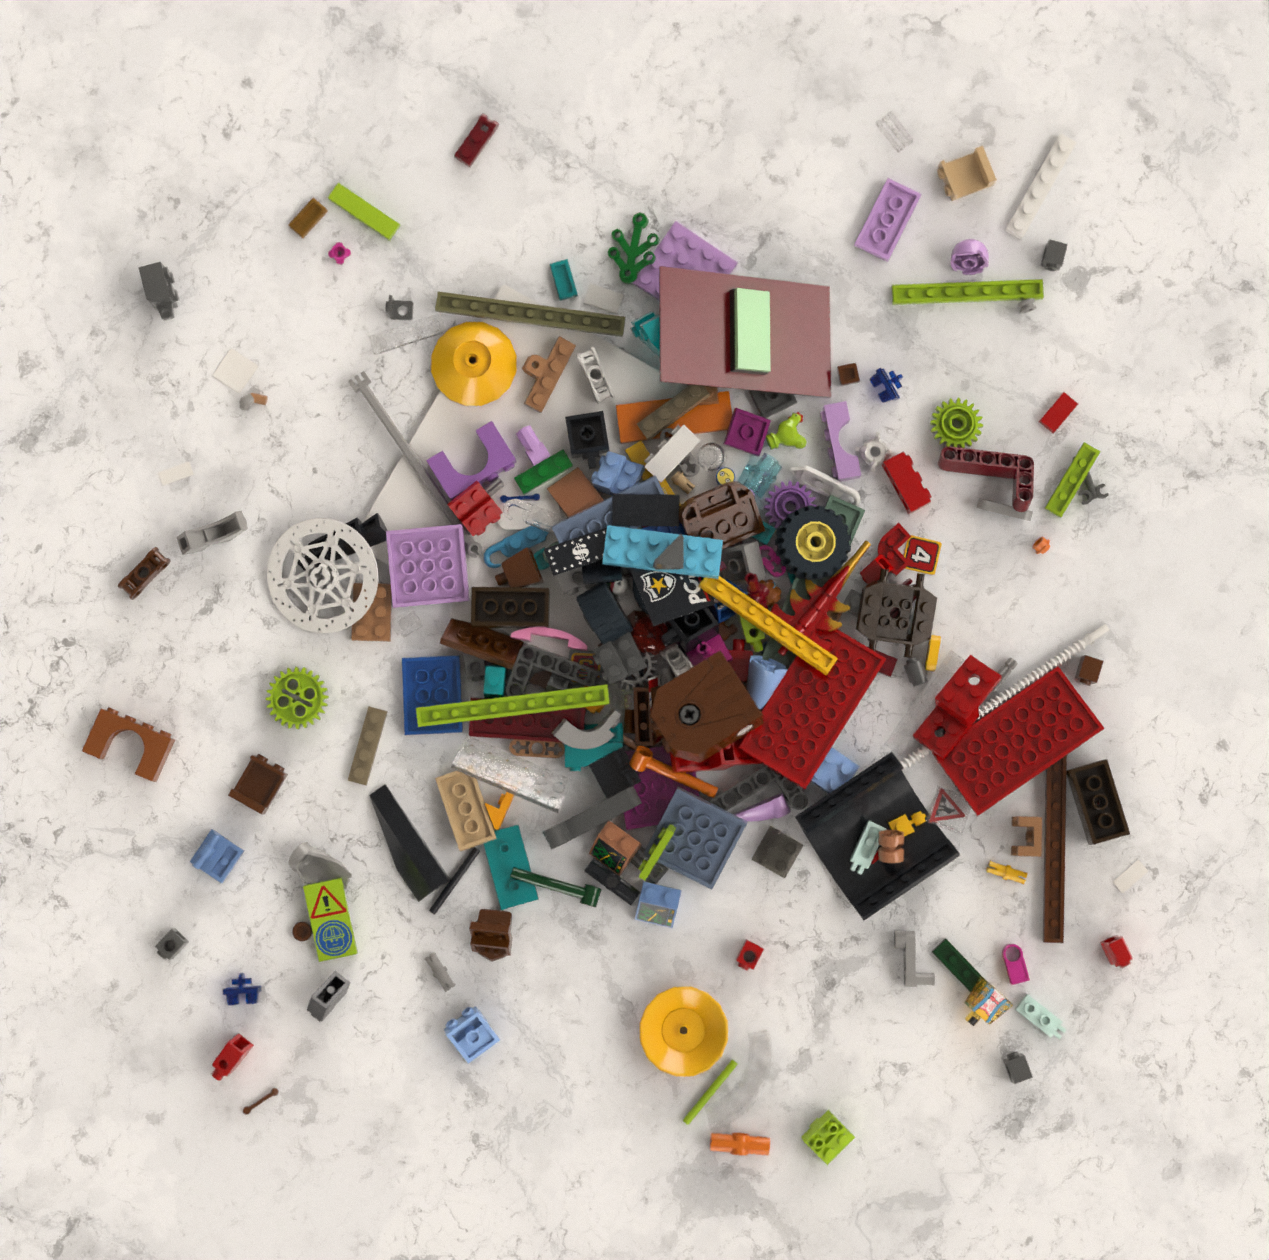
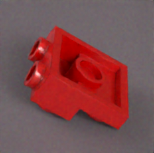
[447,481,503,536]

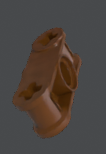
[118,547,171,600]

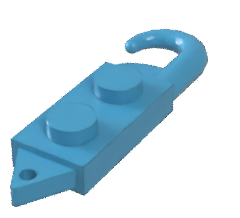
[483,523,551,568]

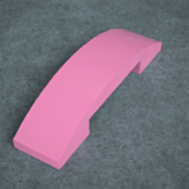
[511,627,588,651]

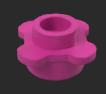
[328,242,351,265]

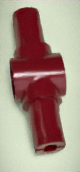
[745,573,770,610]

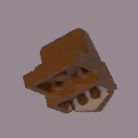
[469,909,512,962]

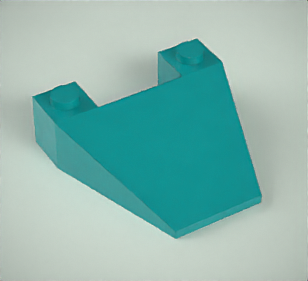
[630,312,660,358]

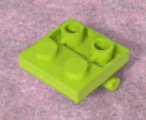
[801,1109,855,1165]

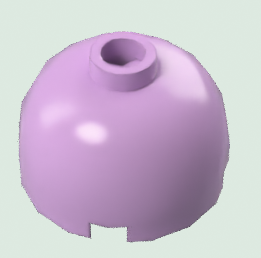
[951,239,989,275]

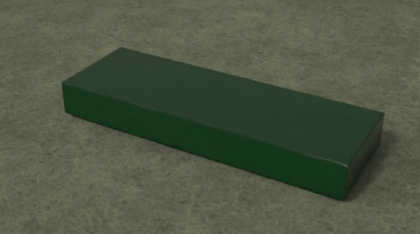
[931,938,987,994]

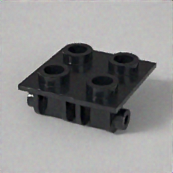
[582,559,622,584]
[589,748,641,799]

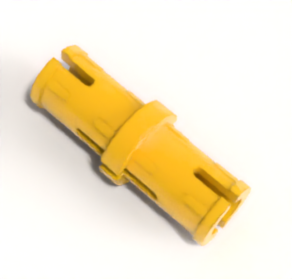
[986,860,1027,884]

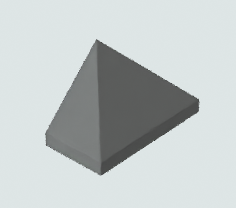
[653,534,684,570]

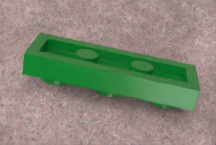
[514,449,573,495]

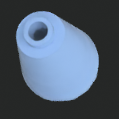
[746,655,787,709]

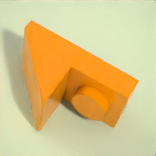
[485,791,515,830]

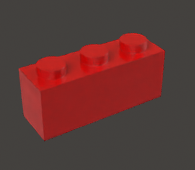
[882,451,932,515]

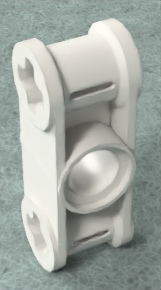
[576,346,615,404]
[655,643,694,677]

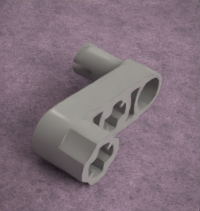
[894,931,935,987]

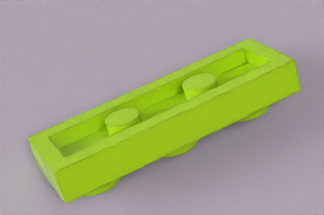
[638,824,676,881]

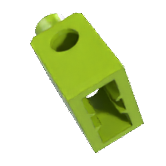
[736,614,765,653]

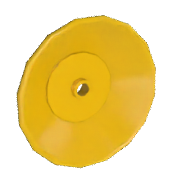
[431,322,517,406]
[639,986,728,1077]

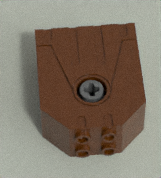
[650,650,764,763]

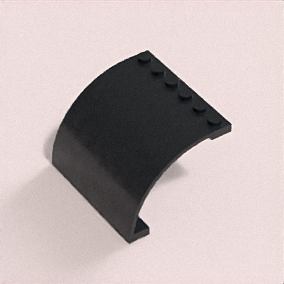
[795,752,960,921]

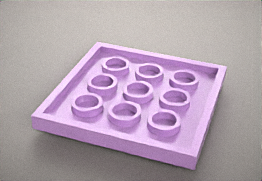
[633,221,738,301]
[386,524,470,608]

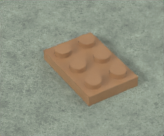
[351,583,392,642]

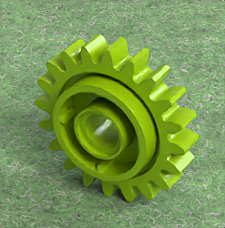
[930,398,983,448]

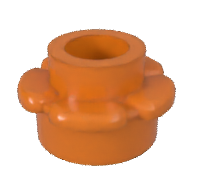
[1032,536,1050,554]

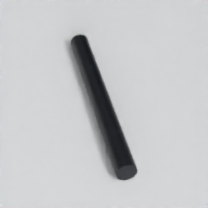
[429,847,480,915]

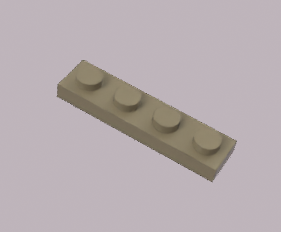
[637,385,711,441]
[348,706,388,786]

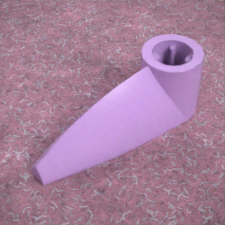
[734,793,791,822]

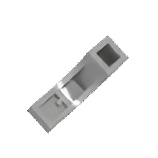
[552,708,621,749]

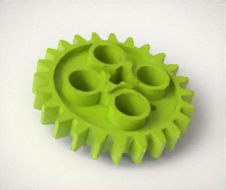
[265,667,329,729]

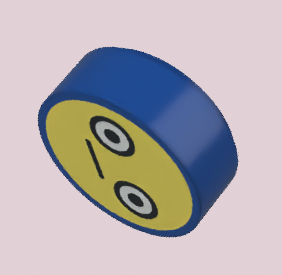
[716,467,735,485]

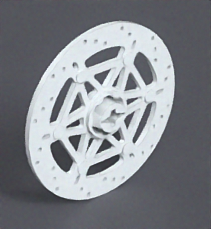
[267,518,378,633]

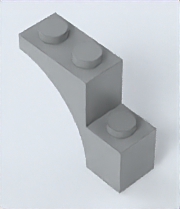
[176,511,248,555]

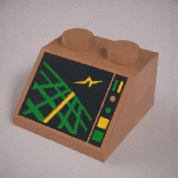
[589,821,642,876]

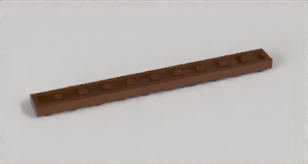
[1043,755,1067,943]

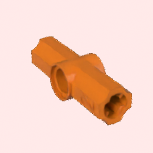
[710,1133,770,1155]

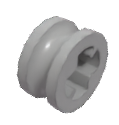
[1017,299,1036,314]

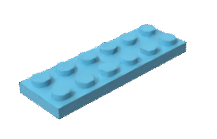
[602,525,723,579]

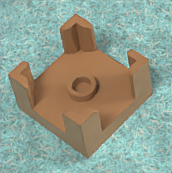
[1011,816,1042,857]

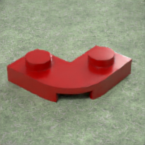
[877,522,912,577]

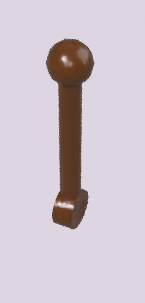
[243,1088,279,1115]

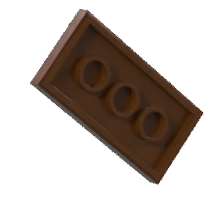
[439,618,524,670]

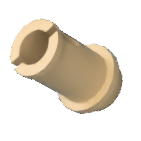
[671,471,695,495]

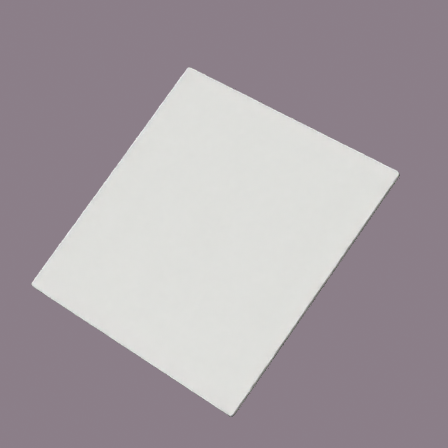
[363,285,752,693]

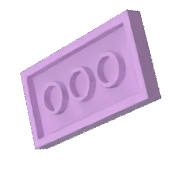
[854,178,922,262]

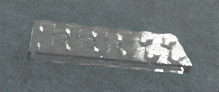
[451,735,573,813]

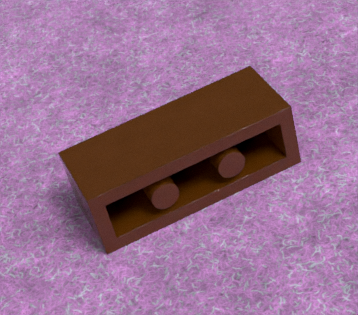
[633,686,662,746]

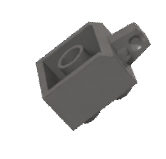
[138,262,179,321]

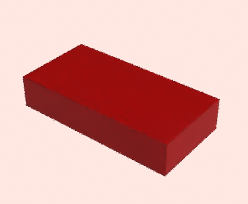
[1039,392,1078,433]

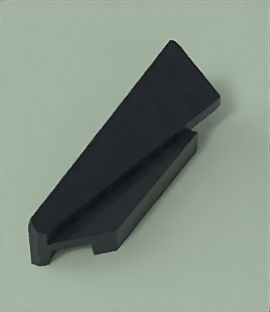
[298,513,388,571]

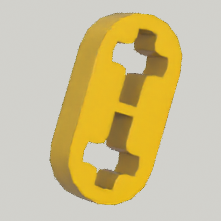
[925,635,941,672]

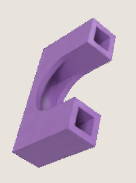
[426,421,517,501]

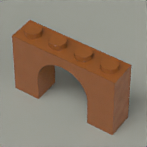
[82,707,175,782]

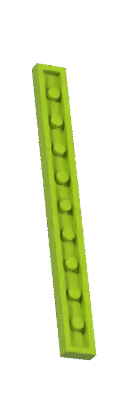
[416,685,610,727]

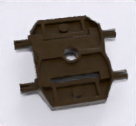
[856,569,937,658]

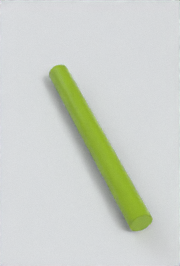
[683,1059,738,1125]

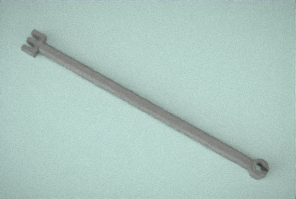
[348,371,483,558]

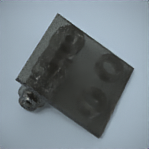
[751,826,804,879]

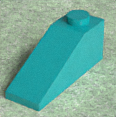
[565,742,623,772]

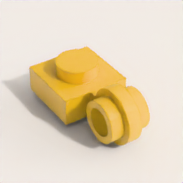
[888,811,926,837]

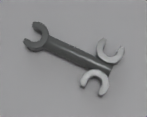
[1073,456,1109,505]

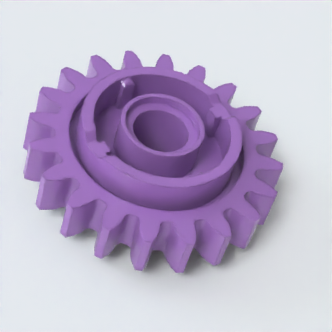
[764,480,817,529]

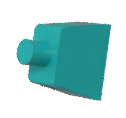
[483,664,507,698]

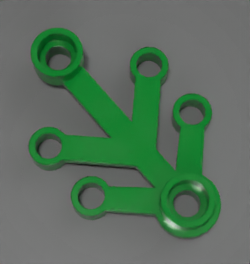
[608,212,660,284]

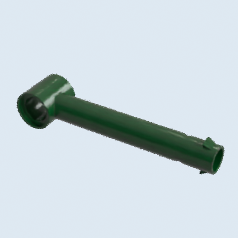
[510,867,602,907]

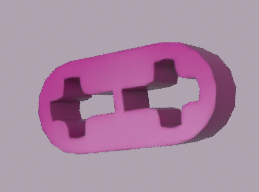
[759,545,786,578]

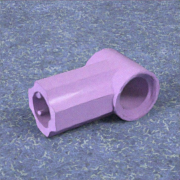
[516,425,550,466]

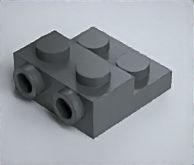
[593,632,647,685]

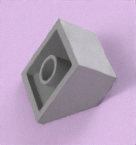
[720,541,766,585]

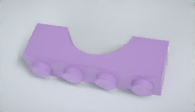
[820,401,861,482]

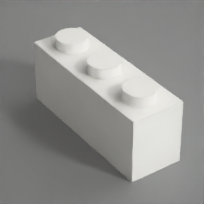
[644,424,700,482]

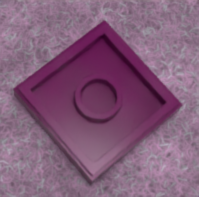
[723,408,771,457]

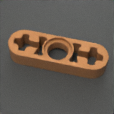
[509,739,565,758]

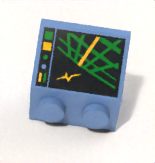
[635,881,682,928]

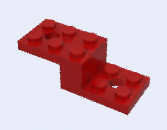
[913,654,1002,759]
[670,733,763,773]

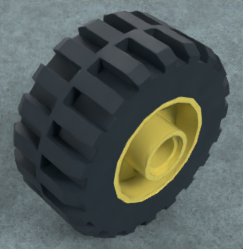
[774,505,851,580]

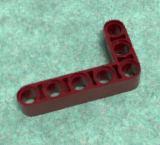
[938,446,1034,512]

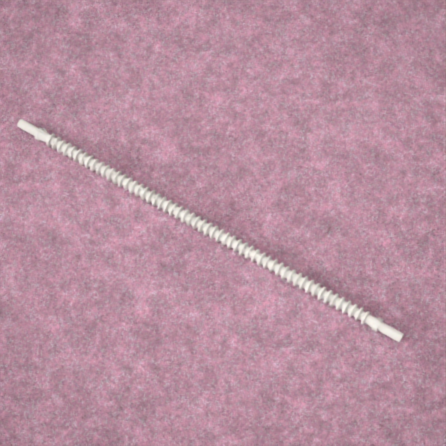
[900,624,1109,771]

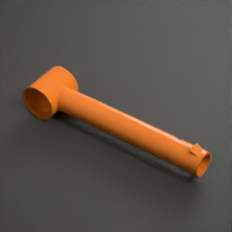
[629,746,718,798]

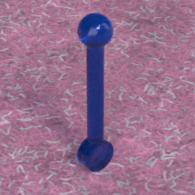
[500,493,540,503]

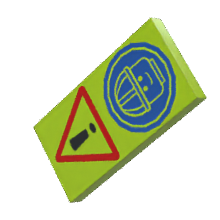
[303,877,358,962]

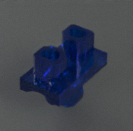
[869,368,904,403]
[223,973,262,1005]

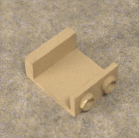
[937,146,997,201]

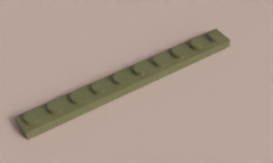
[435,291,626,337]

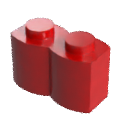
[1100,935,1133,968]

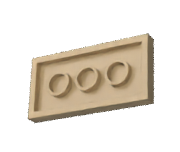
[435,765,497,852]

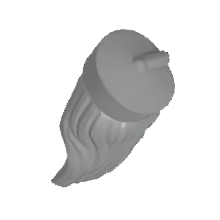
[289,842,352,890]

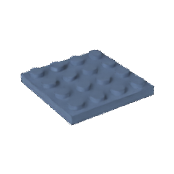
[643,787,747,889]

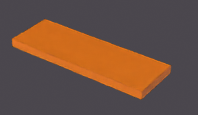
[616,391,732,444]

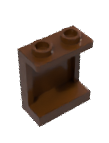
[228,754,288,815]

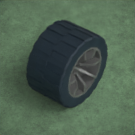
[576,582,633,644]

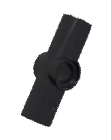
[584,858,641,905]

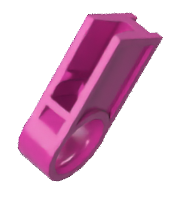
[1002,944,1030,985]

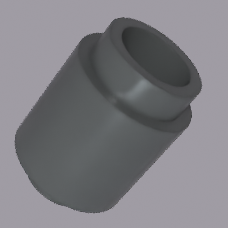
[904,657,928,687]

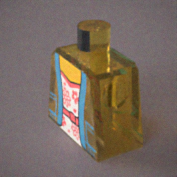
[965,976,1013,1027]

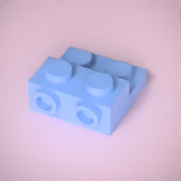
[591,451,645,496]
[444,1006,500,1063]

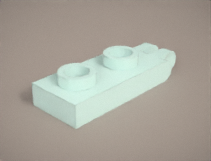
[850,820,886,875]
[1015,994,1066,1039]

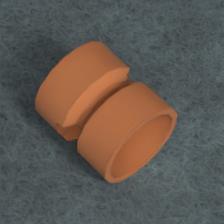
[878,830,904,863]

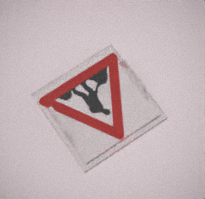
[926,786,971,835]

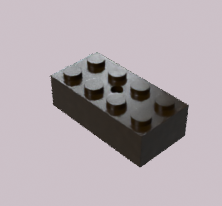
[471,587,550,628]
[1067,759,1130,845]

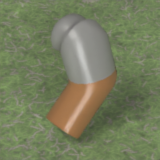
[239,393,268,410]

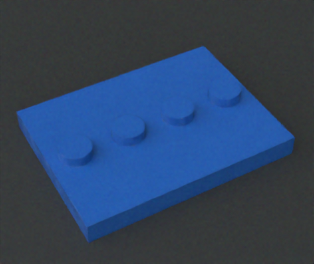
[402,655,463,735]

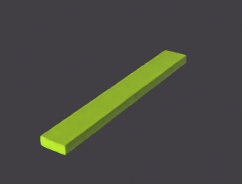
[891,279,1044,305]

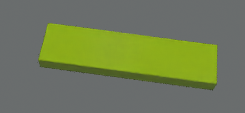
[328,183,400,241]
[1045,442,1101,518]

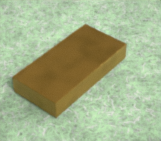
[288,197,328,238]

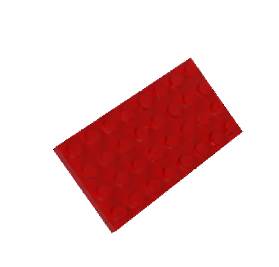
[739,629,886,790]
[932,666,1105,817]

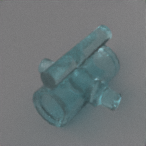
[743,453,782,499]

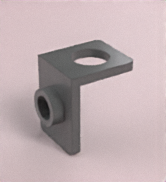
[385,295,413,320]

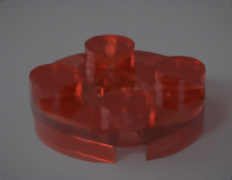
[632,617,668,655]

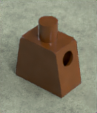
[495,547,544,588]

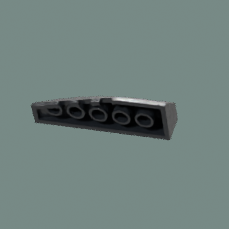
[369,784,451,902]

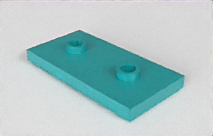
[484,825,539,910]

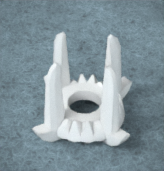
[855,432,895,472]

